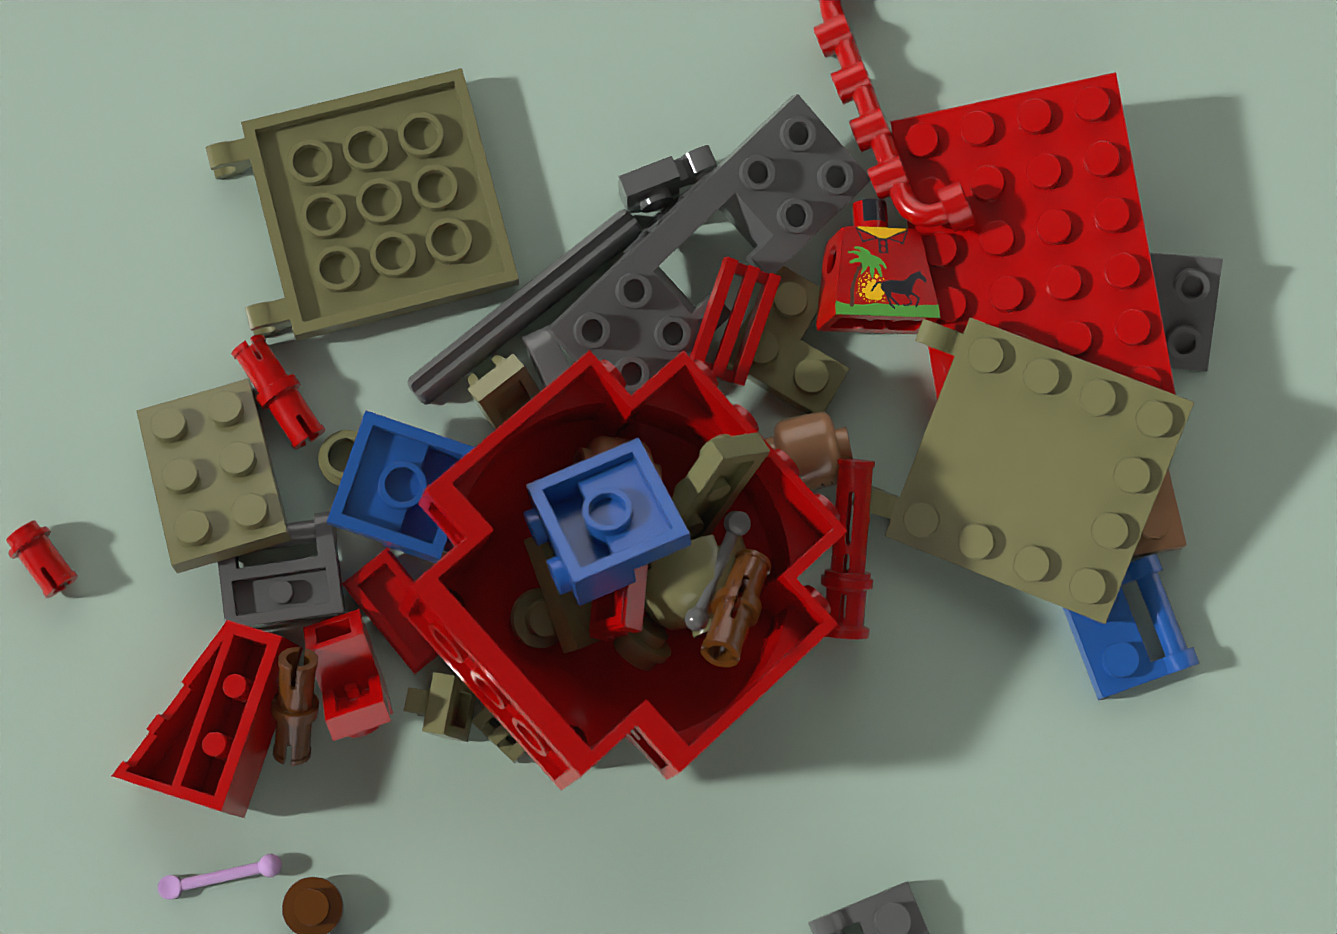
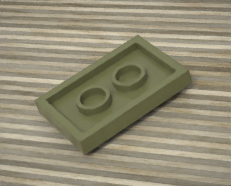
[136,378,291,574]

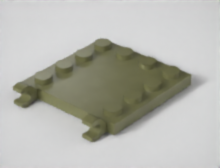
[205,68,519,341]
[852,318,1194,624]

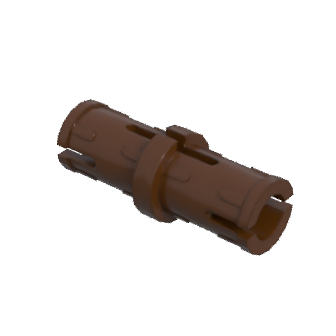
[701,549,771,667]
[271,647,319,766]

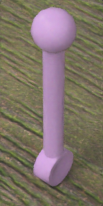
[158,854,282,899]

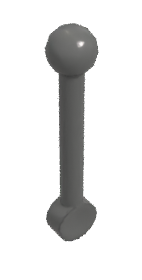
[685,511,751,631]

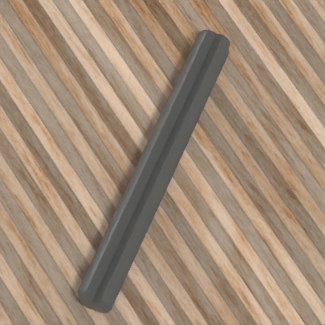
[407,209,641,405]

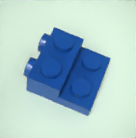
[327,410,474,563]
[523,438,691,606]

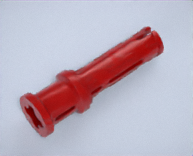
[820,458,875,640]

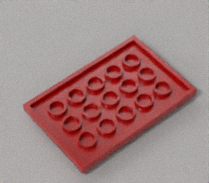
[890,72,1176,400]

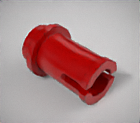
[6,520,78,598]

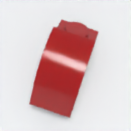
[303,609,394,741]

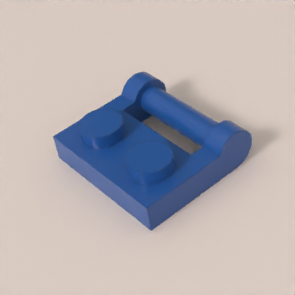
[1062,554,1200,700]

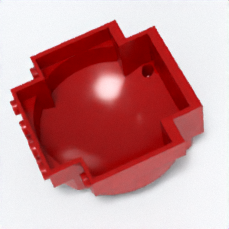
[398,350,847,790]

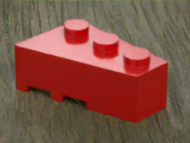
[111,620,303,819]

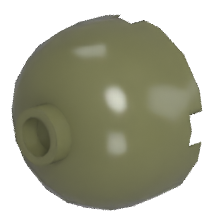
[644,535,746,639]

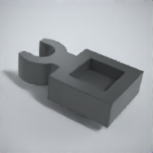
[618,145,717,213]

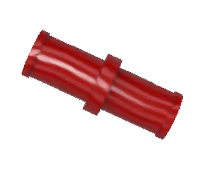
[231,334,325,450]

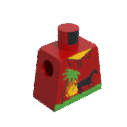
[816,198,940,334]

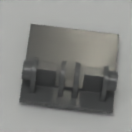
[1150,253,1223,371]

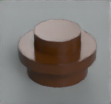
[282,877,344,934]

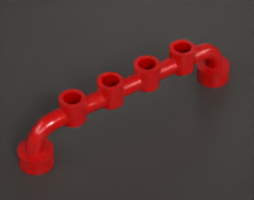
[813,0,977,232]

